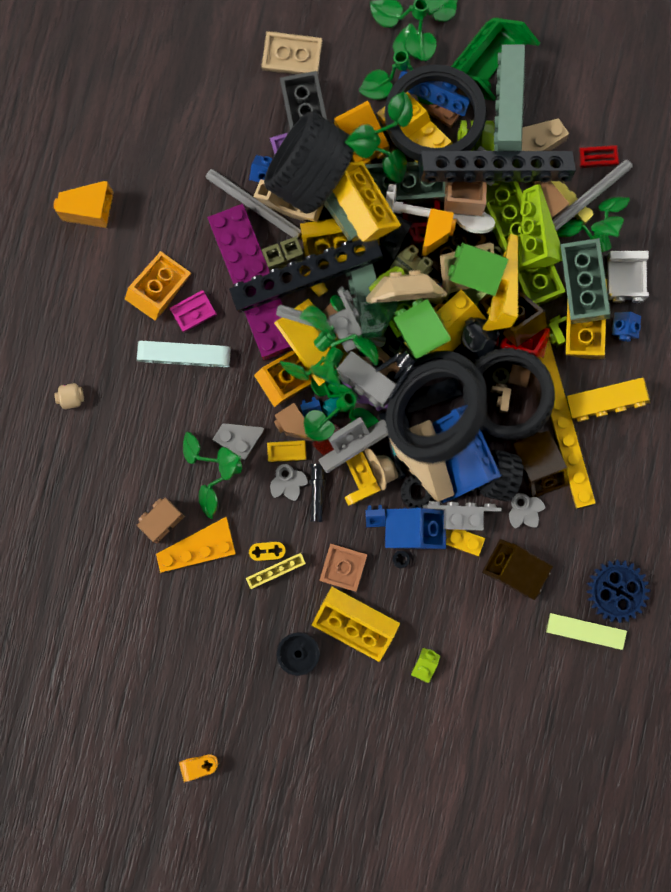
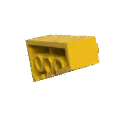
[567,378,650,422]

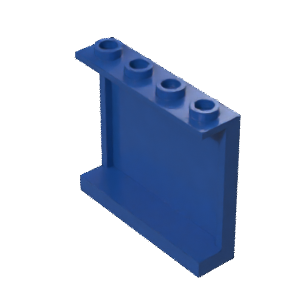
[432,405,501,504]

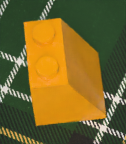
[334,101,389,165]
[54,181,113,228]

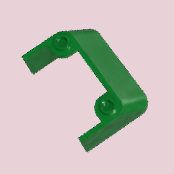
[451,18,540,101]

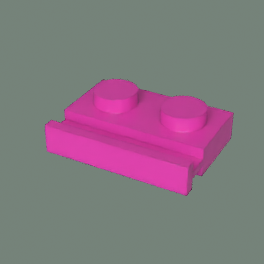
[170,290,216,333]

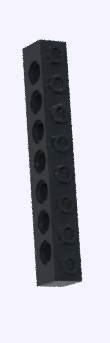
[418,151,576,183]
[229,239,384,313]

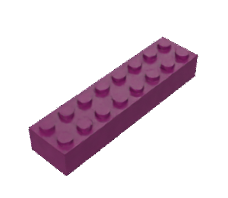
[207,204,293,361]

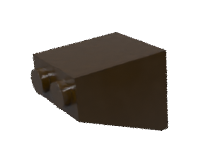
[513,430,568,497]
[482,539,553,601]

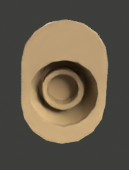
[363,448,398,490]

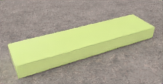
[546,613,627,650]

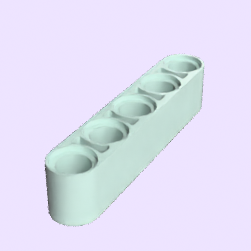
[137,341,231,367]

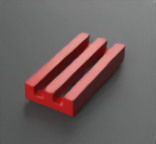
[579,145,619,168]

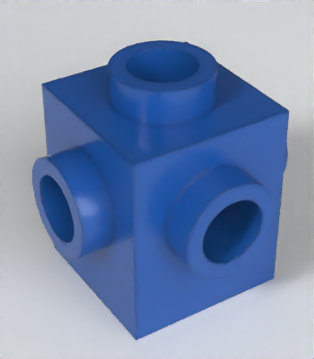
[249,155,272,183]
[612,312,641,342]

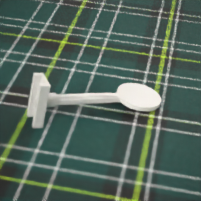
[386,184,495,233]

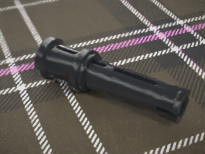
[309,464,326,522]

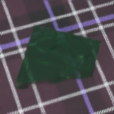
[360,301,398,338]

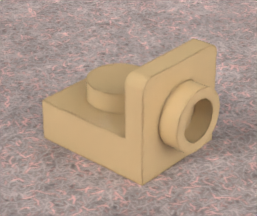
[491,384,511,414]

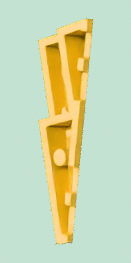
[483,234,518,331]

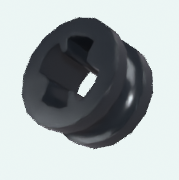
[392,551,410,568]

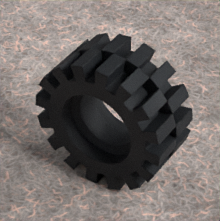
[401,475,434,508]

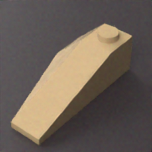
[389,420,454,502]

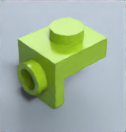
[547,315,567,347]
[411,648,440,683]

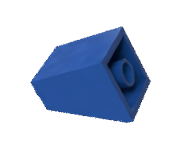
[385,508,446,549]

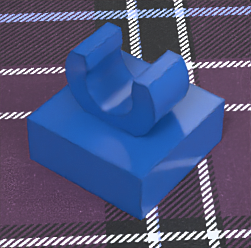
[300,397,322,418]
[365,505,385,527]

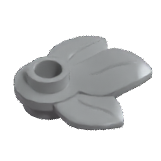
[270,464,308,501]
[509,493,545,528]

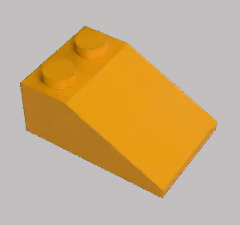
[125,251,191,321]
[254,350,312,407]

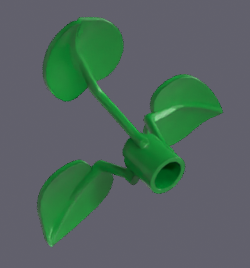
[370,0,457,61]
[359,23,434,105]
[345,92,413,183]
[556,197,630,252]
[300,295,378,366]
[279,347,360,401]
[304,377,379,441]
[183,432,242,519]

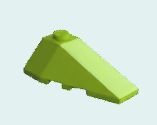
[518,184,563,269]

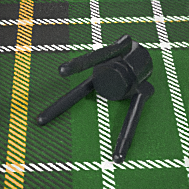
[375,351,417,400]

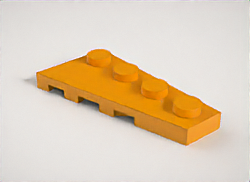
[156,517,236,573]

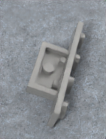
[329,287,374,352]
[318,417,388,473]
[423,501,502,531]

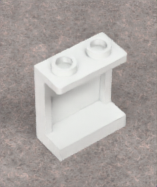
[607,251,649,303]

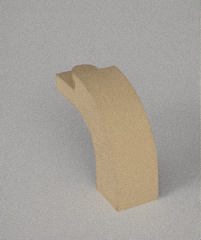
[253,180,324,222]

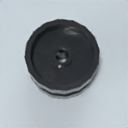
[276,632,320,676]

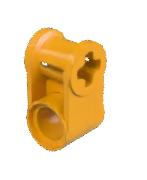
[179,754,218,782]

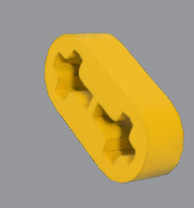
[344,482,381,506]
[249,542,286,561]

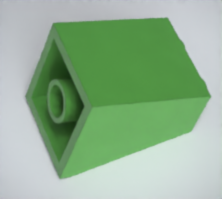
[448,242,509,296]
[393,299,451,359]

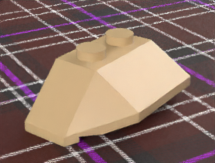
[366,270,447,303]

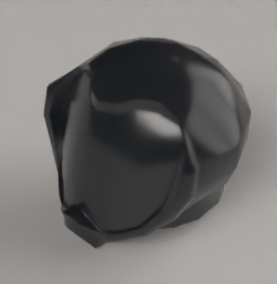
[460,317,500,361]

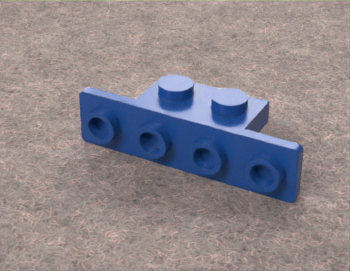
[399,70,470,116]

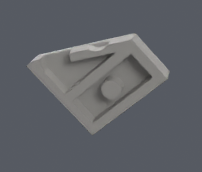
[212,423,265,460]

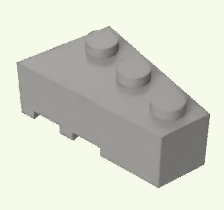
[337,351,396,409]

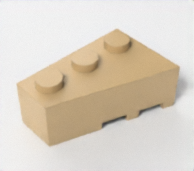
[522,118,569,151]

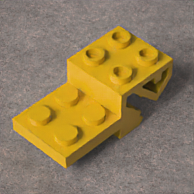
[377,92,453,163]

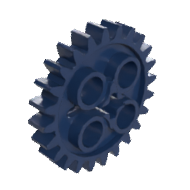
[586,560,650,623]

